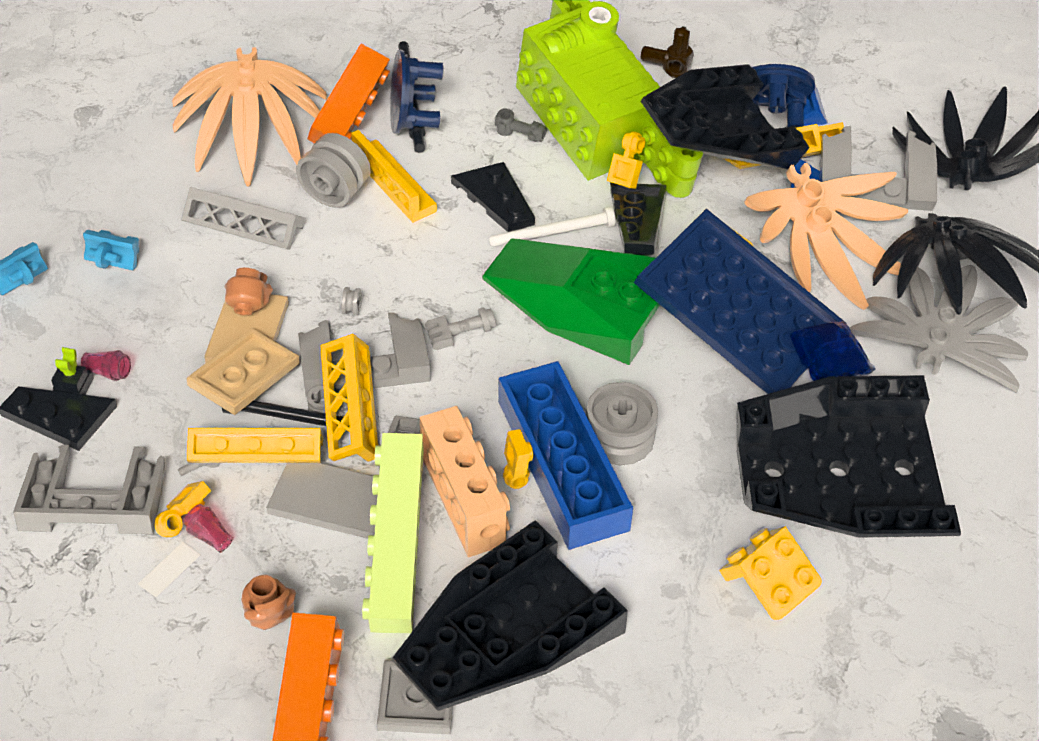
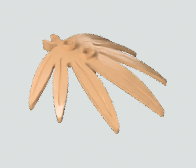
[172,47,327,186]
[744,163,908,310]

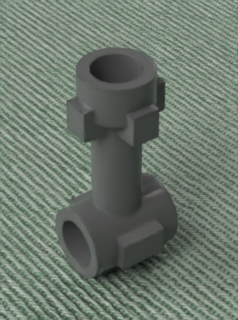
[495,108,547,142]

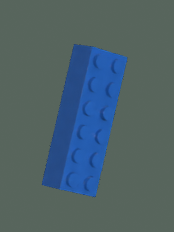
[498,361,633,550]

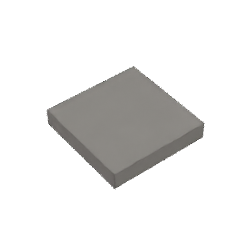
[377,660,453,734]

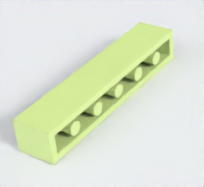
[362,433,424,633]

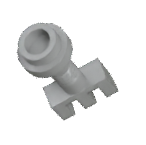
[425,307,496,350]

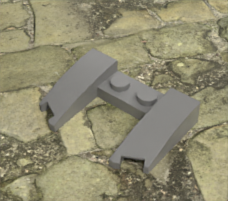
[819,126,937,211]
[298,313,430,397]
[13,445,165,534]

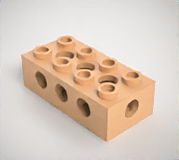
[420,406,510,558]

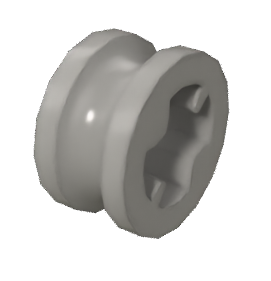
[341,287,362,315]
[307,385,325,413]

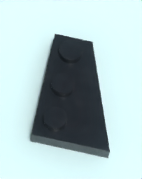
[451,162,535,232]
[0,386,117,451]

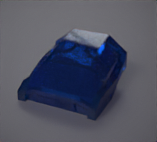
[790,321,876,381]

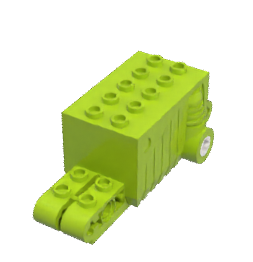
[516,0,703,198]

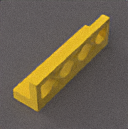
[351,130,437,223]
[320,333,378,462]
[187,428,323,463]

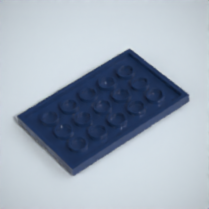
[634,208,847,394]

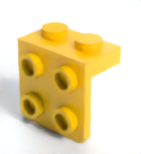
[719,526,822,620]

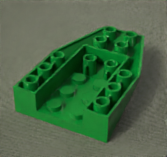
[482,238,660,365]

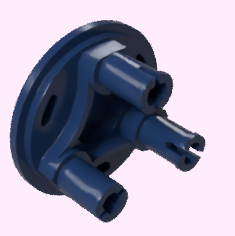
[390,50,444,134]
[752,64,815,128]

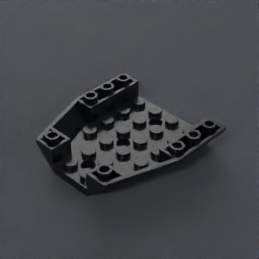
[737,375,961,538]

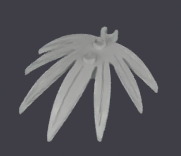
[849,265,1028,393]

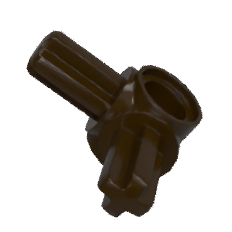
[640,26,694,78]

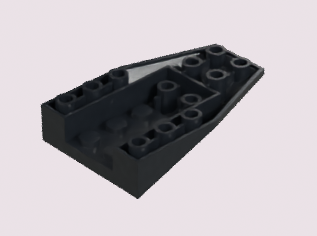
[640,64,810,169]
[392,520,628,711]

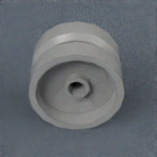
[296,133,371,208]
[586,382,658,466]

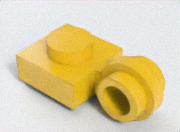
[607,131,645,189]
[503,429,533,489]
[155,481,211,538]

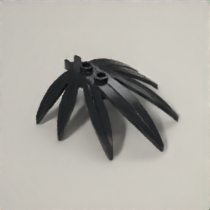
[892,86,1039,191]
[873,213,1039,315]

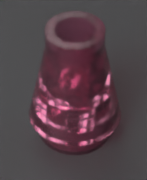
[81,350,131,381]
[183,504,233,553]

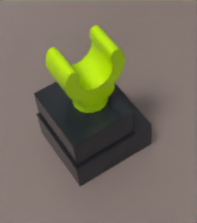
[51,347,94,395]

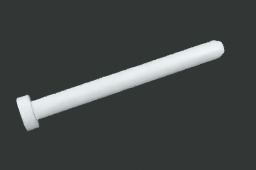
[489,206,616,247]

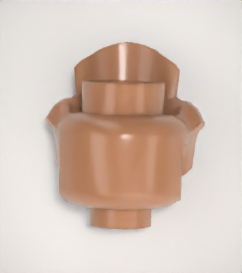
[224,267,273,315]
[241,575,296,630]

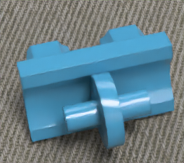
[83,230,139,271]
[0,242,48,295]

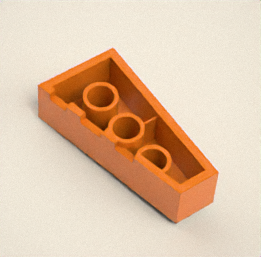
[307,43,390,143]
[272,612,345,741]

